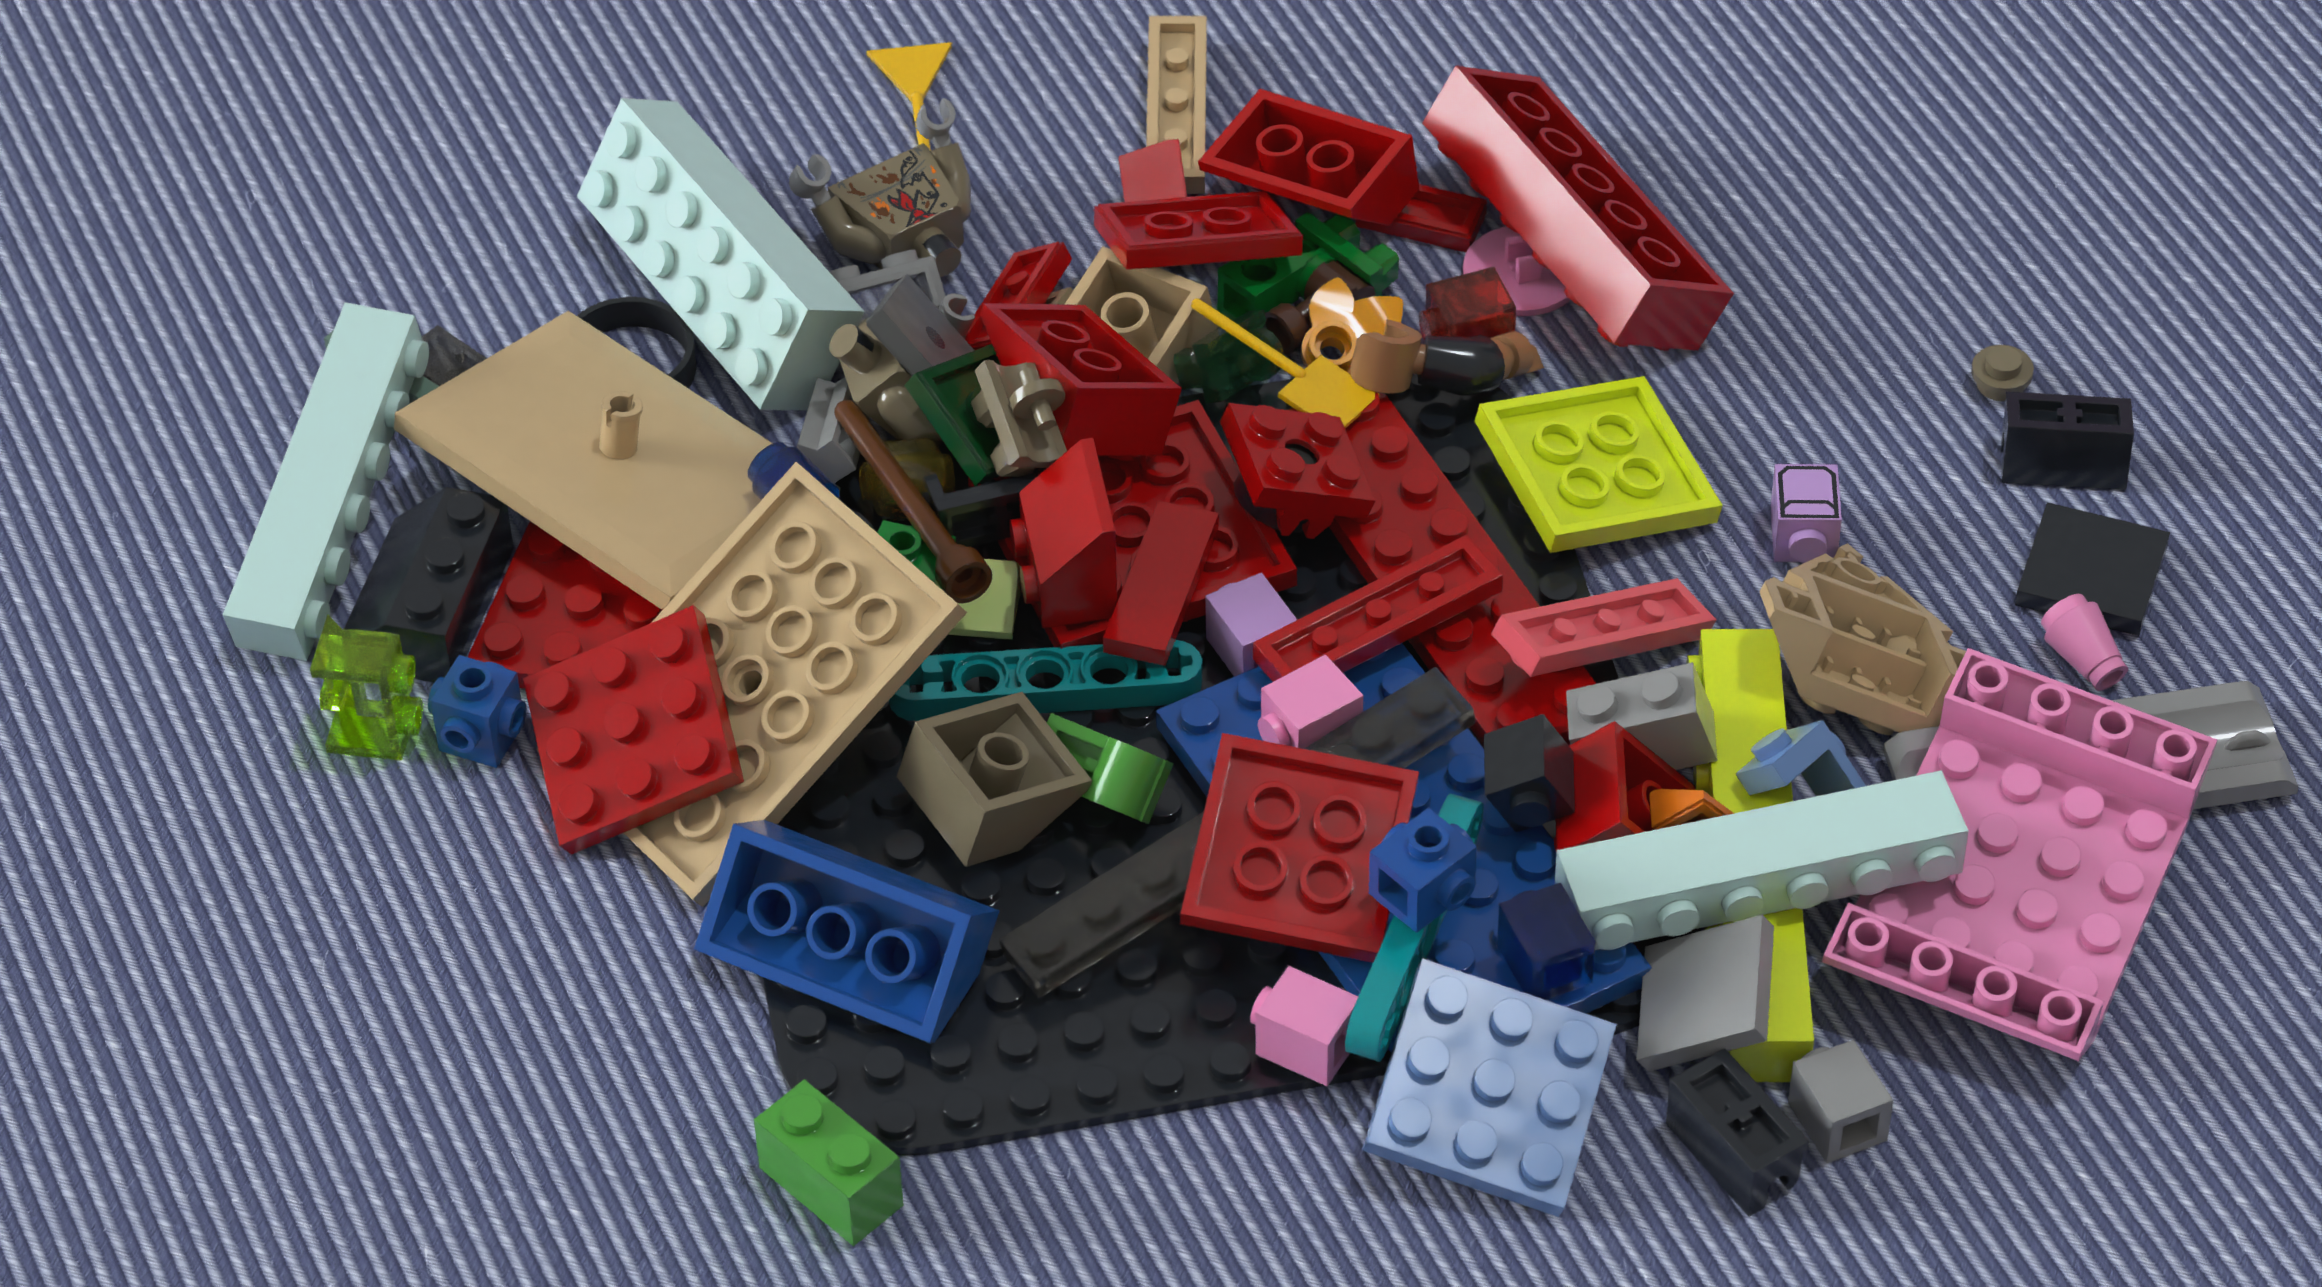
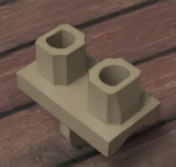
[971,360,1067,477]

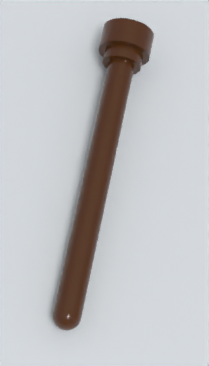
[834,400,992,604]

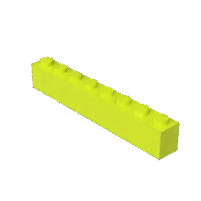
[1686,629,1814,1082]

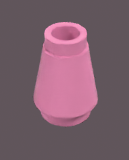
[2041,594,2128,691]

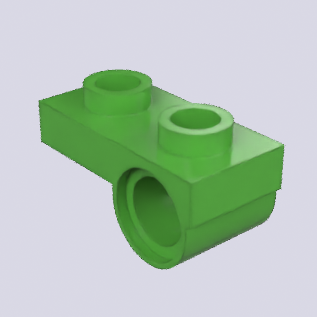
[1047,713,1173,824]

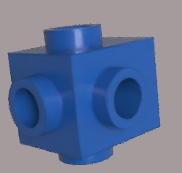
[428,655,527,768]
[1369,807,1477,933]

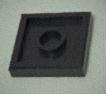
[2015,502,2170,636]

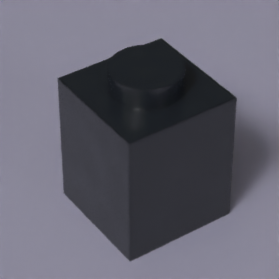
[1484,714,1575,833]

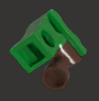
[1217,212,1399,355]

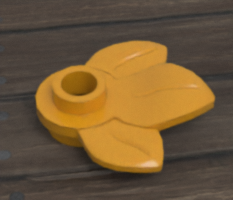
[1301,277,1403,375]

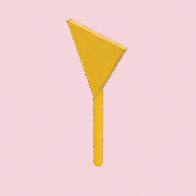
[866,42,952,151]

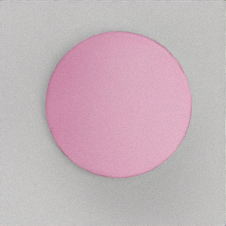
[1463,227,1570,316]

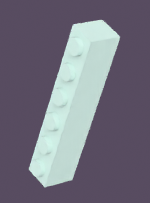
[223,302,429,661]
[1554,770,1969,954]

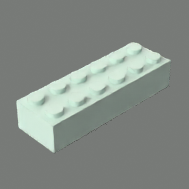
[577,98,865,410]

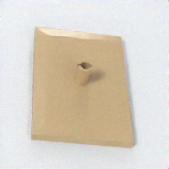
[394,311,841,610]
[537,462,967,907]

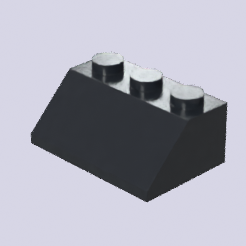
[332,487,514,683]

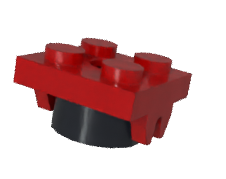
[1220,403,1376,539]

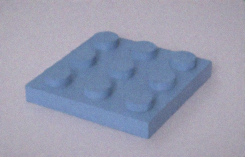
[1362,958,1617,1217]

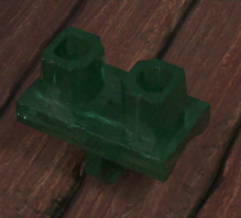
[1174,310,1284,403]

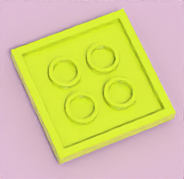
[1474,376,1723,553]

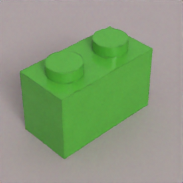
[754,1079,904,1247]

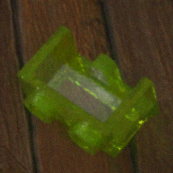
[310,614,423,761]

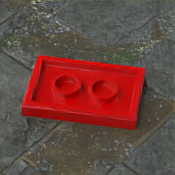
[1094,191,1303,270]

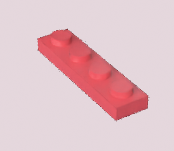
[1491,578,1717,677]

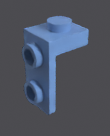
[1736,720,1867,796]

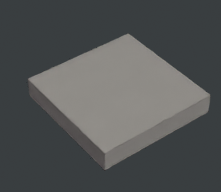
[1636,915,1774,1072]

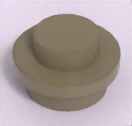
[1971,345,2034,401]

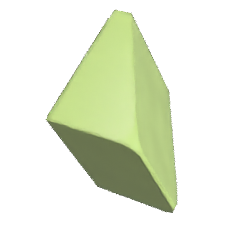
[949,559,1021,640]

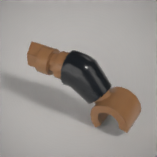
[1350,319,1544,396]

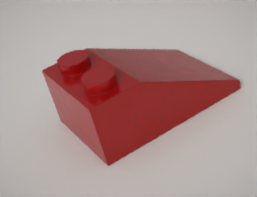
[980,303,1182,461]

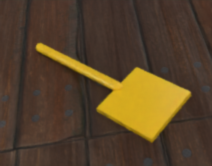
[1191,298,1380,429]

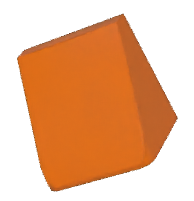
[1649,789,1734,830]

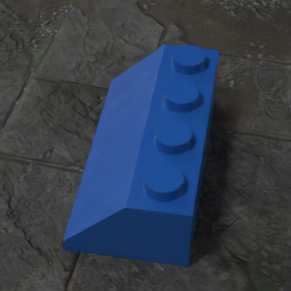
[694,820,999,1043]

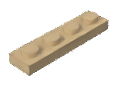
[1146,16,1207,194]

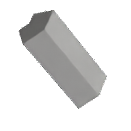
[791,377,870,488]

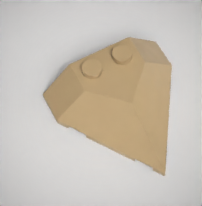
[1760,543,1966,735]

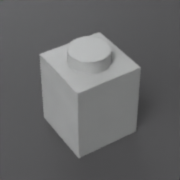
[1788,1040,1893,1163]

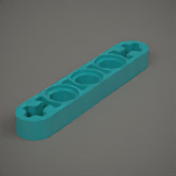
[888,640,1202,721]
[1345,793,1484,1062]

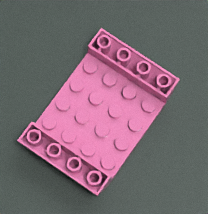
[1822,648,2217,1061]

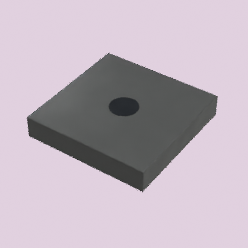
[866,274,974,377]

